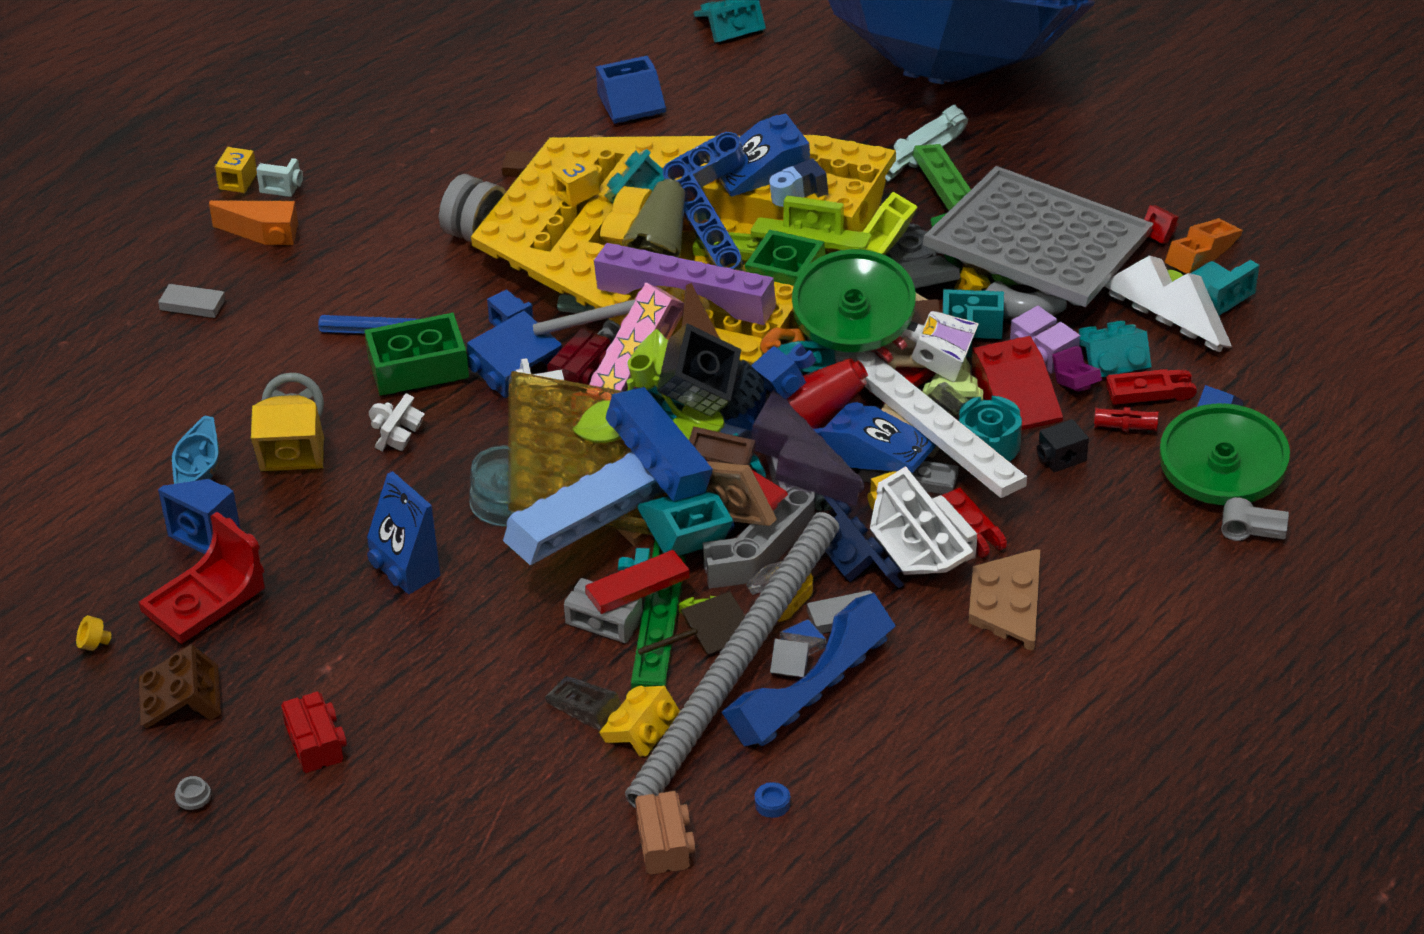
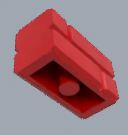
[281,691,347,773]

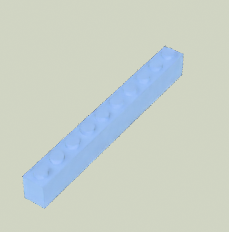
[503,417,754,565]

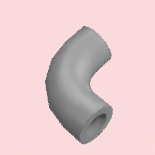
[985,281,1067,321]

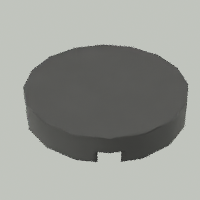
[885,224,938,264]

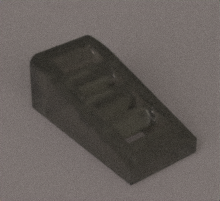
[545,676,621,731]

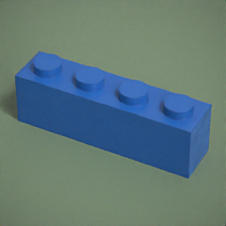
[605,387,713,501]

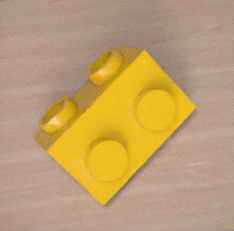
[599,686,680,756]

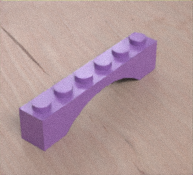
[594,243,776,325]

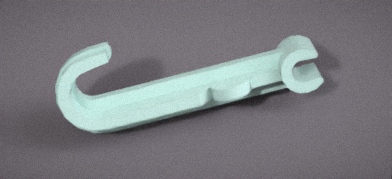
[886,104,968,181]

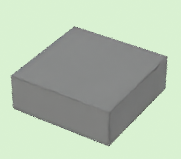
[770,639,810,678]

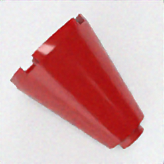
[782,358,868,430]

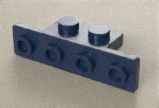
[823,492,904,589]

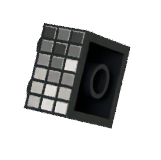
[657,323,742,417]

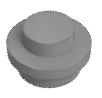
[175,776,211,810]

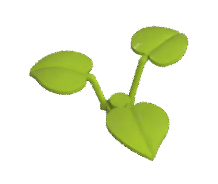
[573,329,724,443]

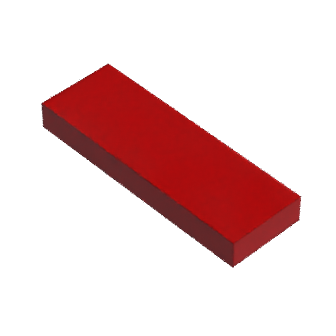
[585,550,690,614]

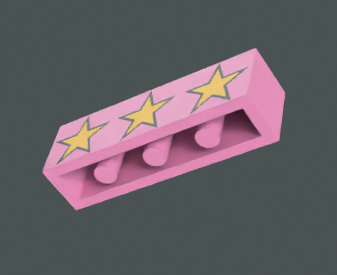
[586,283,684,401]

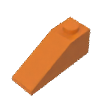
[209,201,298,245]

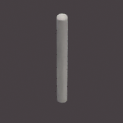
[533,299,636,336]

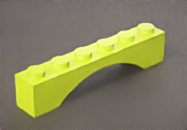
[863,192,918,255]

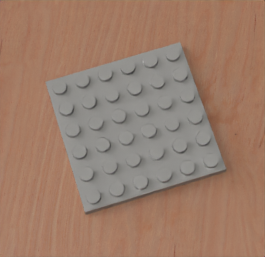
[923,166,1154,307]

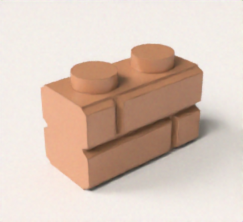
[635,791,695,875]

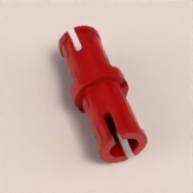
[1094,407,1159,432]

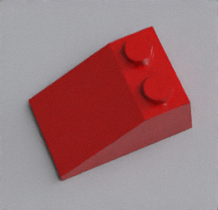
[971,336,1063,431]

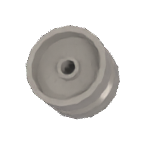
[439,174,506,242]

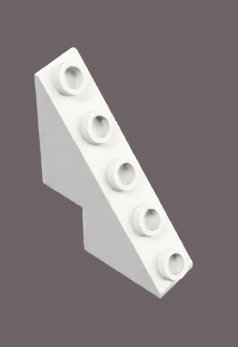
[1105,256,1232,352]

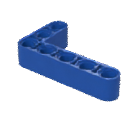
[662,132,745,272]

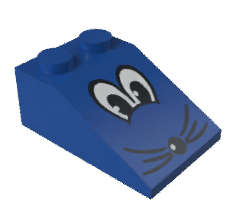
[718,113,810,197]
[821,402,937,473]
[367,471,440,595]

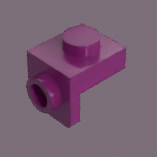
[1052,346,1102,391]

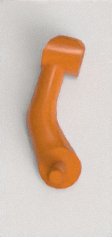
[760,327,805,354]

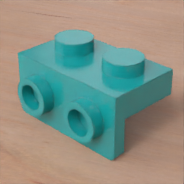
[604,149,664,203]

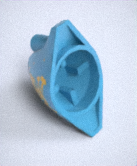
[172,416,220,484]

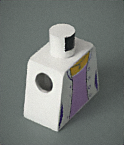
[900,311,978,382]

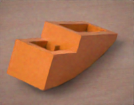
[1164,218,1243,274]

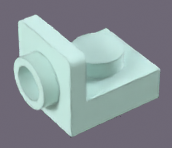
[256,158,303,197]

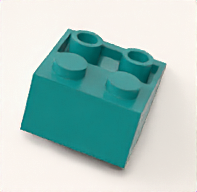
[637,492,734,556]

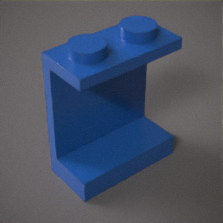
[467,311,562,398]

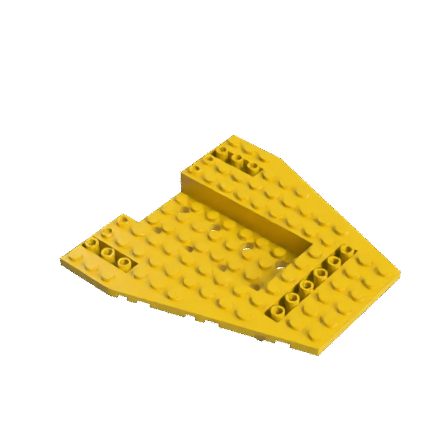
[471,135,896,365]

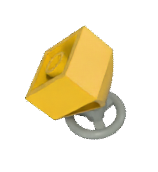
[251,373,324,471]

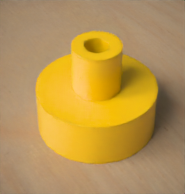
[76,615,111,651]

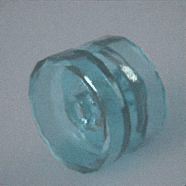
[469,445,541,527]

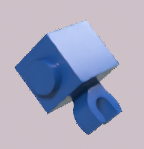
[751,343,816,402]

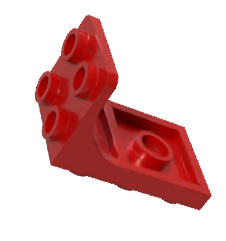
[139,512,265,644]

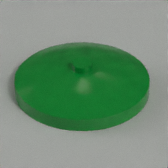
[792,249,916,352]
[1159,403,1290,505]

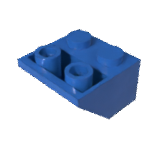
[596,55,666,123]

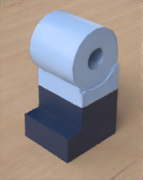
[769,158,829,207]

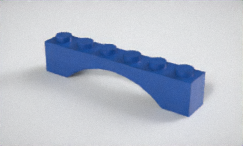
[722,593,896,746]

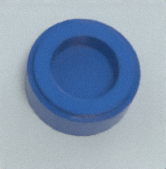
[755,782,790,818]

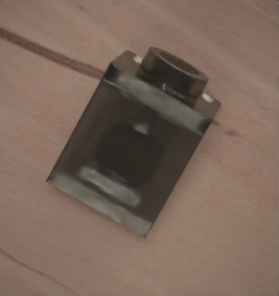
[931,382,969,419]

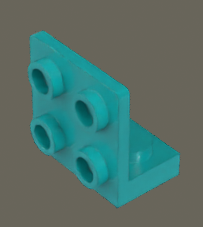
[694,0,766,42]
[1191,259,1259,316]

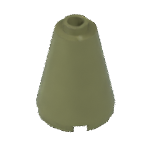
[622,179,685,258]

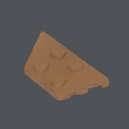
[968,549,1040,650]

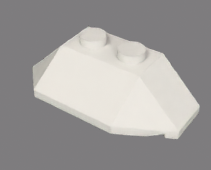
[870,466,975,575]

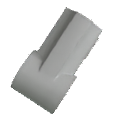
[1221,497,1289,541]

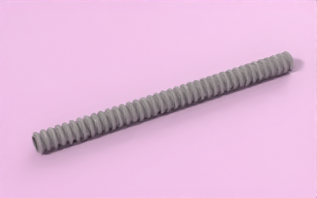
[625,512,839,808]

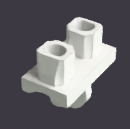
[369,393,425,452]

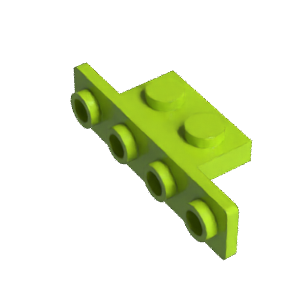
[751,195,871,250]

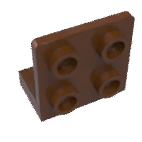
[139,644,221,729]

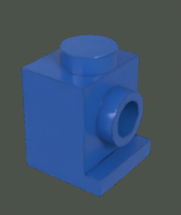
[487,289,533,326]

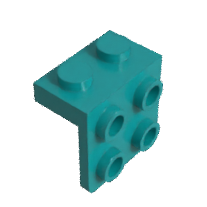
[1078,321,1152,377]

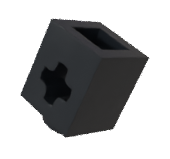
[1036,419,1089,473]

